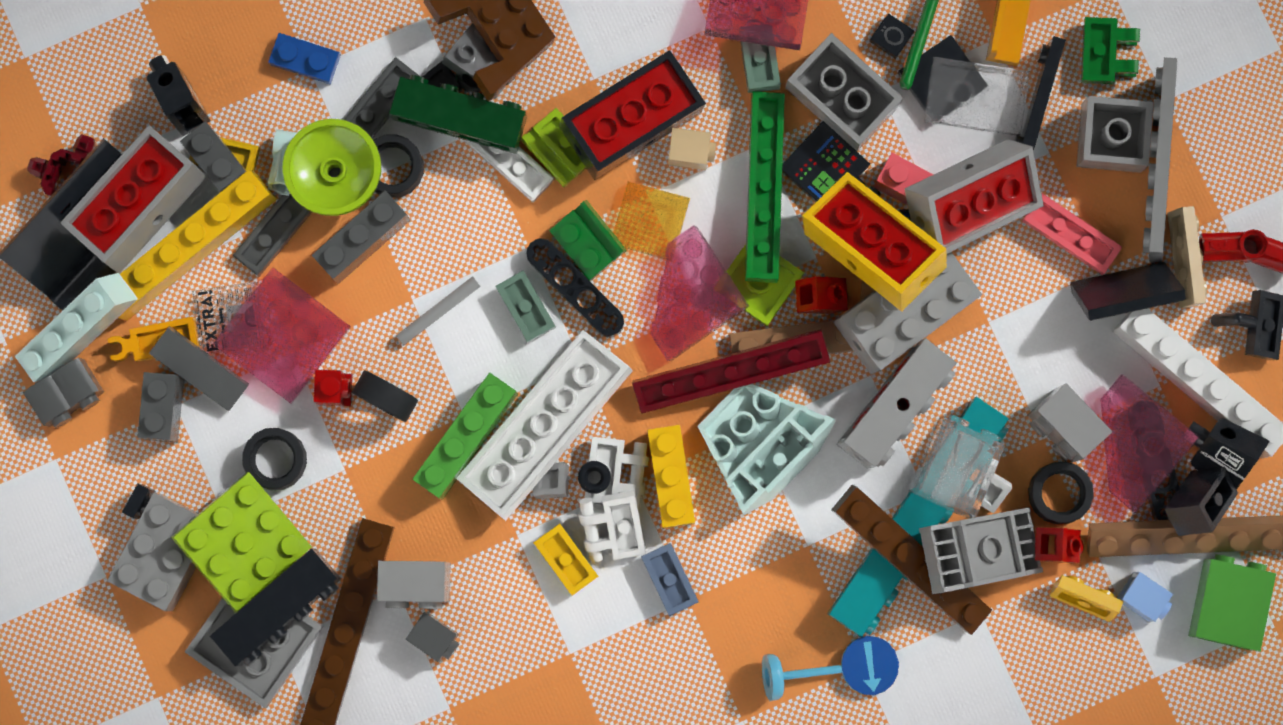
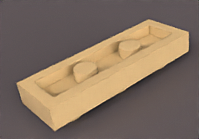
[1167,206,1207,308]

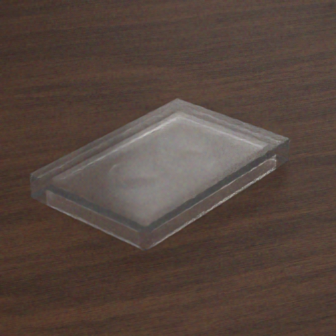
[924,57,1030,136]

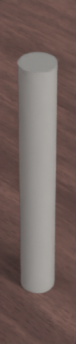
[396,276,481,346]

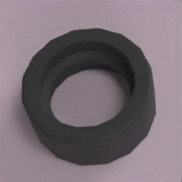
[373,134,424,198]
[352,370,418,422]
[242,428,307,490]
[1028,462,1094,524]

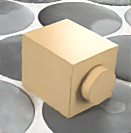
[668,128,716,170]

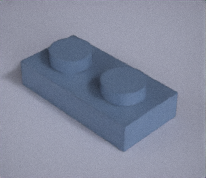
[641,543,699,616]

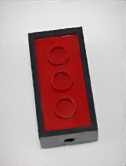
[559,50,706,180]

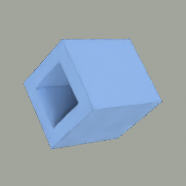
[1117,572,1173,622]

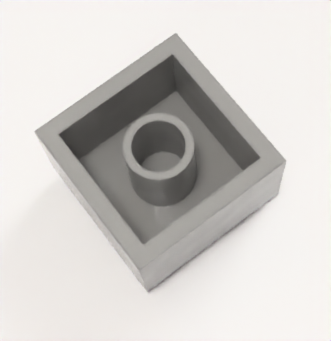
[1077,96,1153,173]
[1027,383,1113,463]
[377,561,451,609]

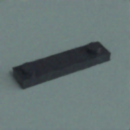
[1014,36,1066,152]

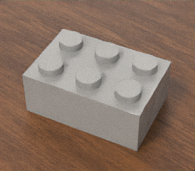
[785,33,903,152]
[107,493,198,611]

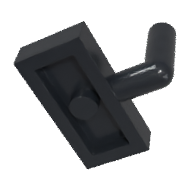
[1211,290,1283,360]

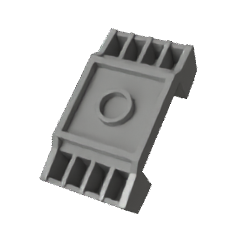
[919,507,1043,594]

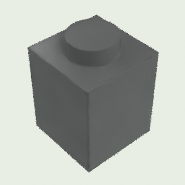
[405,612,459,662]

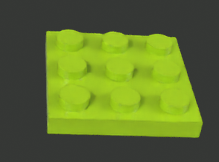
[171,472,312,613]

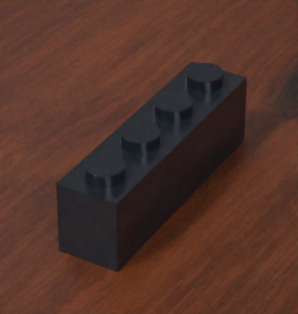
[210,548,341,667]

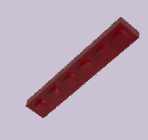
[632,329,830,414]

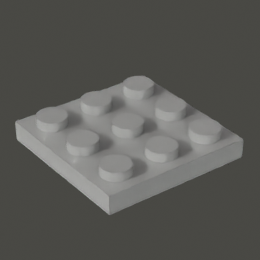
[185,598,324,708]

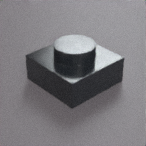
[122,483,156,519]

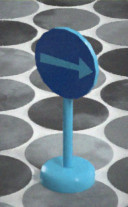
[762,636,899,701]

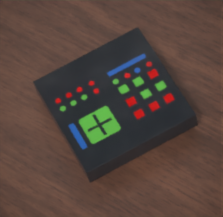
[782,121,870,203]

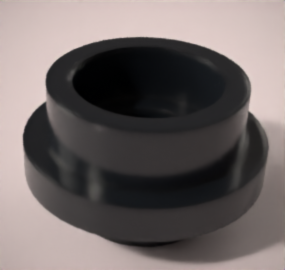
[578,461,611,494]

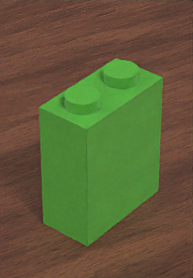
[1188,554,1276,652]

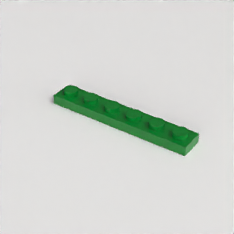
[745,91,785,283]

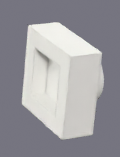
[966,467,1012,513]

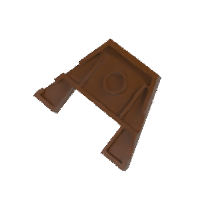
[423,0,556,101]

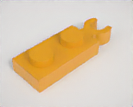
[107,317,201,362]

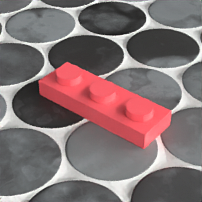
[1022,193,1122,275]

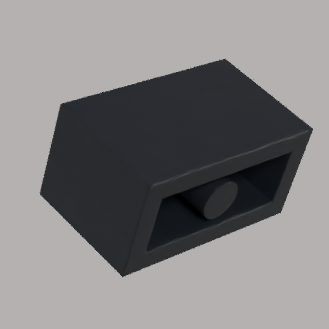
[1165,466,1238,536]

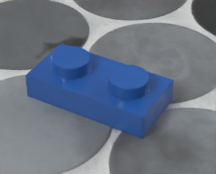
[268,33,341,85]

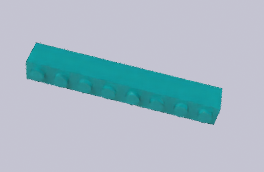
[827,396,1009,637]

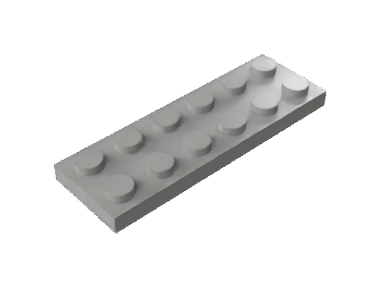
[1143,57,1177,263]

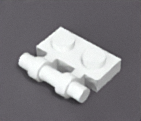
[585,437,649,509]
[578,490,646,562]

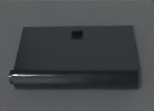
[0,138,122,311]

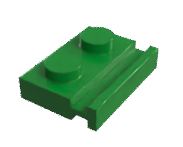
[549,200,627,281]

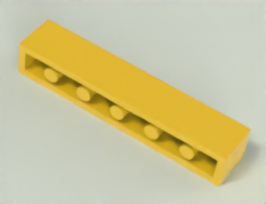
[118,169,277,321]

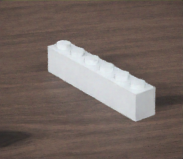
[1112,308,1283,459]

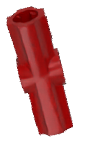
[1199,229,1283,274]

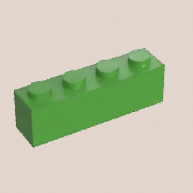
[413,372,518,500]

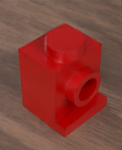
[314,370,353,407]
[1035,527,1084,563]

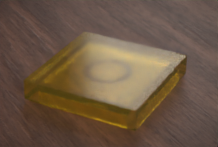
[613,181,690,261]

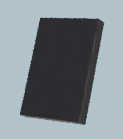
[1070,262,1186,321]

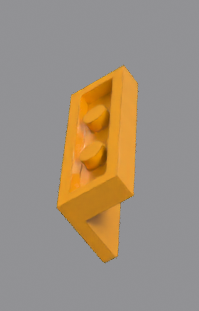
[986,0,1031,66]

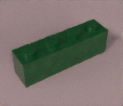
[389,75,527,154]

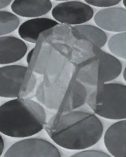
[908,415,1005,519]

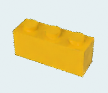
[647,425,695,529]

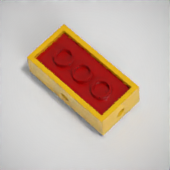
[802,172,947,312]

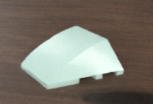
[698,384,836,515]

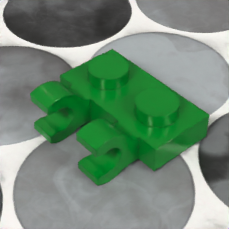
[1081,17,1140,84]

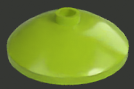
[282,119,381,216]

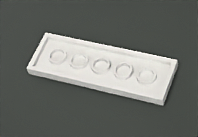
[456,330,633,521]

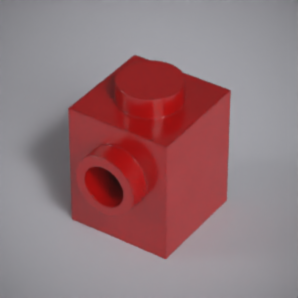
[795,276,848,314]

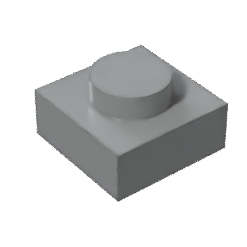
[533,462,569,499]

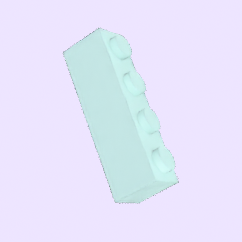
[15,273,138,382]

